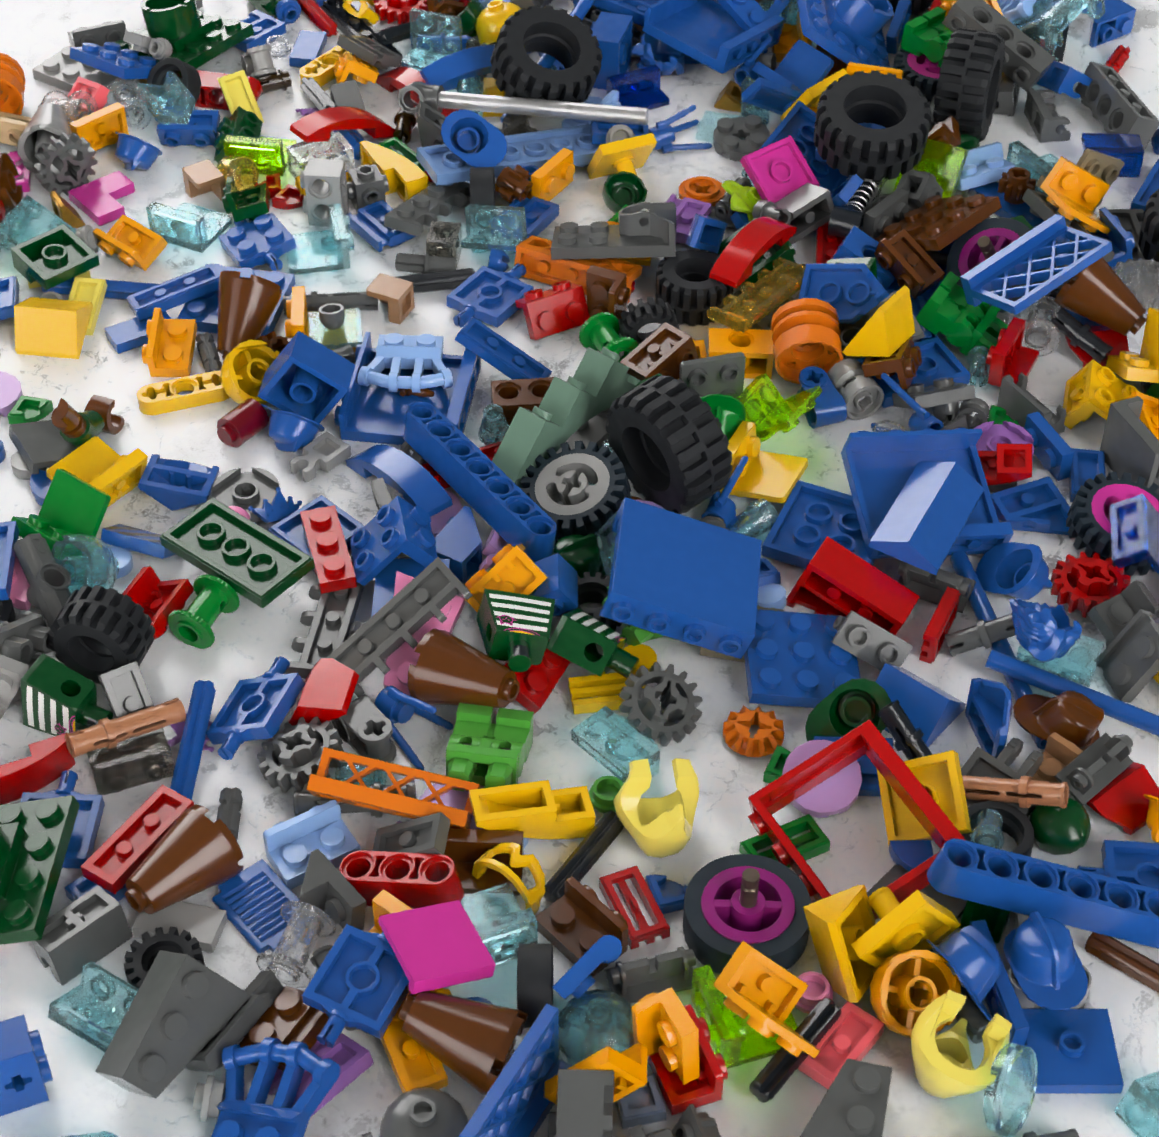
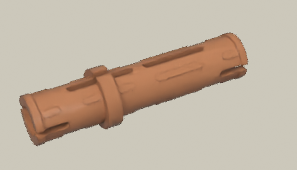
[65,697,186,758]
[962,775,1069,808]

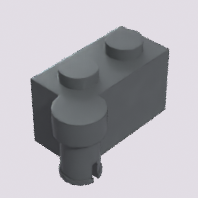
[752,183,834,244]

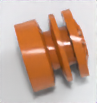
[0,53,26,115]
[771,298,844,384]

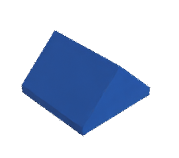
[875,663,966,747]

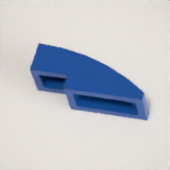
[685,213,728,253]

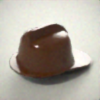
[1013,691,1105,751]

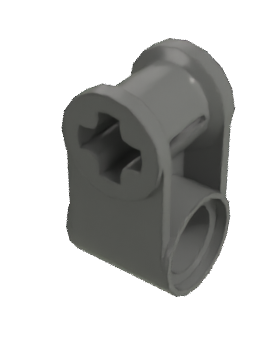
[331,694,396,763]

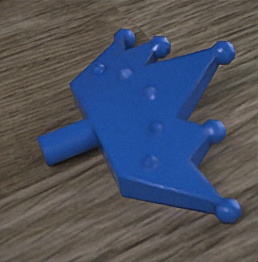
[248,487,302,524]

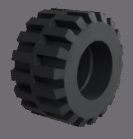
[655,249,734,326]
[48,585,155,684]

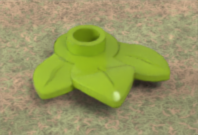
[721,180,762,222]

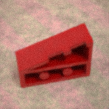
[786,536,920,635]

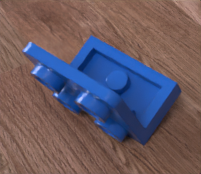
[752,40,834,95]
[350,495,438,586]

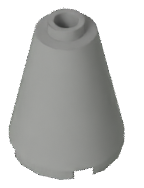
[17,103,72,174]

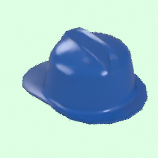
[441,109,507,167]
[115,131,163,171]
[261,404,325,452]
[975,542,1053,600]
[1003,911,1088,1011]
[926,926,1001,1021]

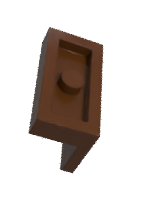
[444,828,524,896]

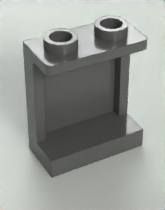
[1100,396,1159,495]

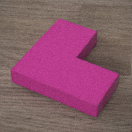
[68,170,135,226]

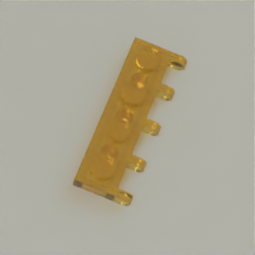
[707,257,806,333]

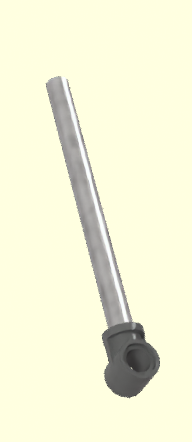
[397,81,649,125]

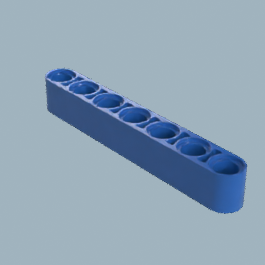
[404,401,557,562]
[927,838,1159,949]

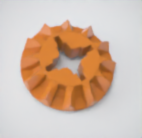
[679,176,725,207]
[723,705,785,757]

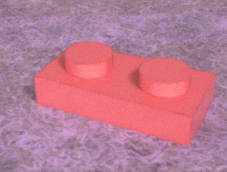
[65,76,110,113]
[798,1001,885,1089]

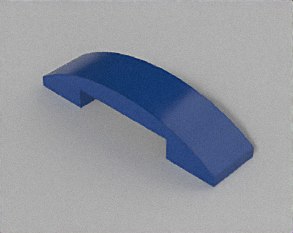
[420,45,495,91]
[346,444,453,517]

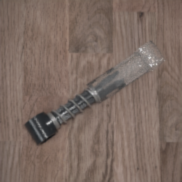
[828,178,888,239]

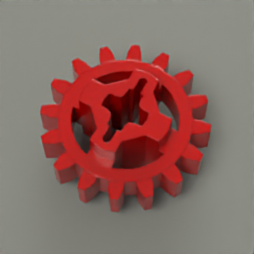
[374,0,429,25]
[1050,552,1131,618]

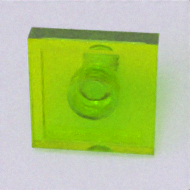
[893,138,969,198]

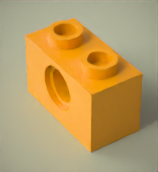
[707,328,774,379]

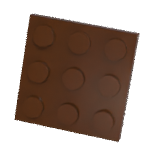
[875,194,1002,251]

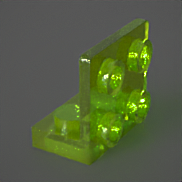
[223,135,297,176]
[736,373,823,442]
[691,964,798,1069]

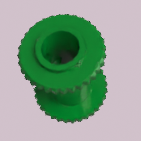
[579,312,639,362]
[168,574,240,649]

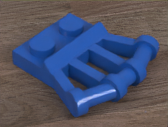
[211,1037,341,1137]

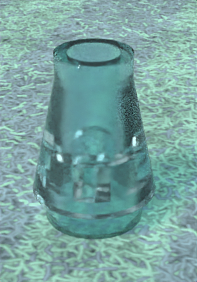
[478,404,509,446]
[729,498,778,538]

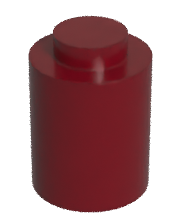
[217,398,269,448]

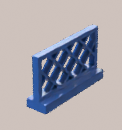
[960,214,1113,315]
[459,1004,572,1137]

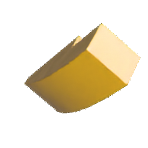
[360,140,428,202]
[469,780,596,839]

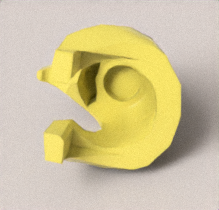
[614,758,699,858]
[911,990,1012,1099]

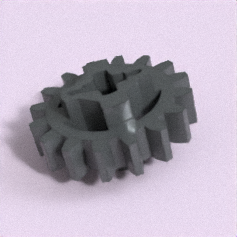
[33,132,98,196]
[618,662,703,747]
[257,717,344,793]

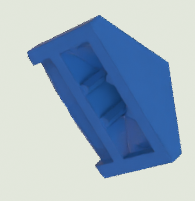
[138,454,219,511]
[965,678,1012,758]

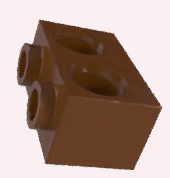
[491,377,554,432]

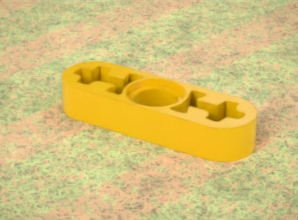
[299,45,359,87]
[137,371,230,415]

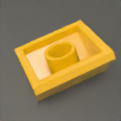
[842,285,915,357]
[14,297,93,359]
[803,885,876,1003]

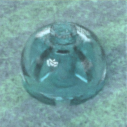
[52,534,119,594]
[559,989,634,1066]

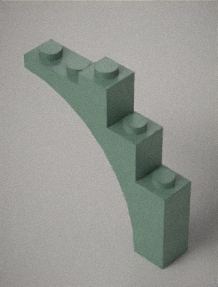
[492,347,641,489]

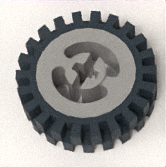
[520,441,632,544]

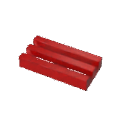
[919,587,961,664]
[599,866,670,950]

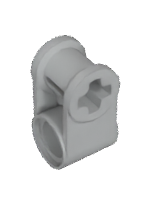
[241,45,277,78]

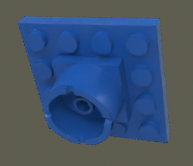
[797,0,894,68]

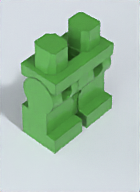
[446,703,534,791]

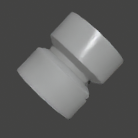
[827,358,884,420]

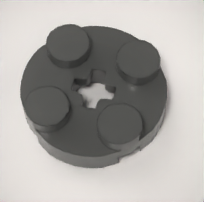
[713,115,770,162]
[211,467,279,524]

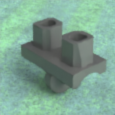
[0,613,53,663]

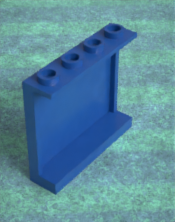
[642,0,786,74]
[334,332,481,445]
[841,427,1014,559]
[599,497,762,659]

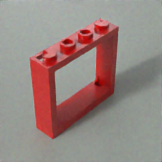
[748,719,966,920]

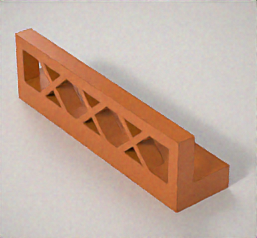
[514,235,643,304]
[306,747,480,829]

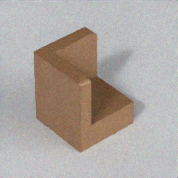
[182,159,226,201]
[366,273,415,325]

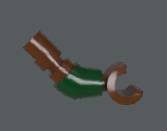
[51,395,125,446]

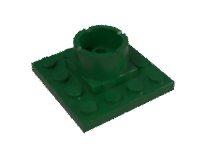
[114,0,254,79]
[0,795,80,945]

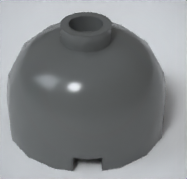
[380,1087,469,1137]

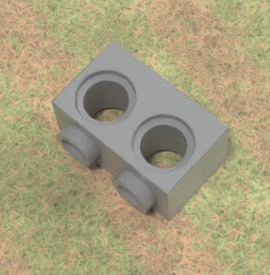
[300,158,349,227]

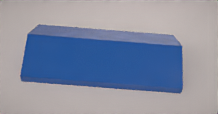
[868,462,985,575]

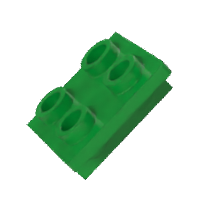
[11,469,111,561]

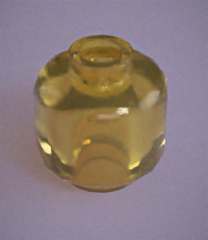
[216,155,259,191]

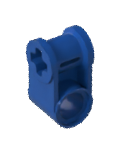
[795,366,847,429]

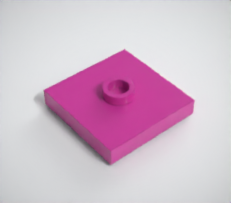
[740,135,820,203]

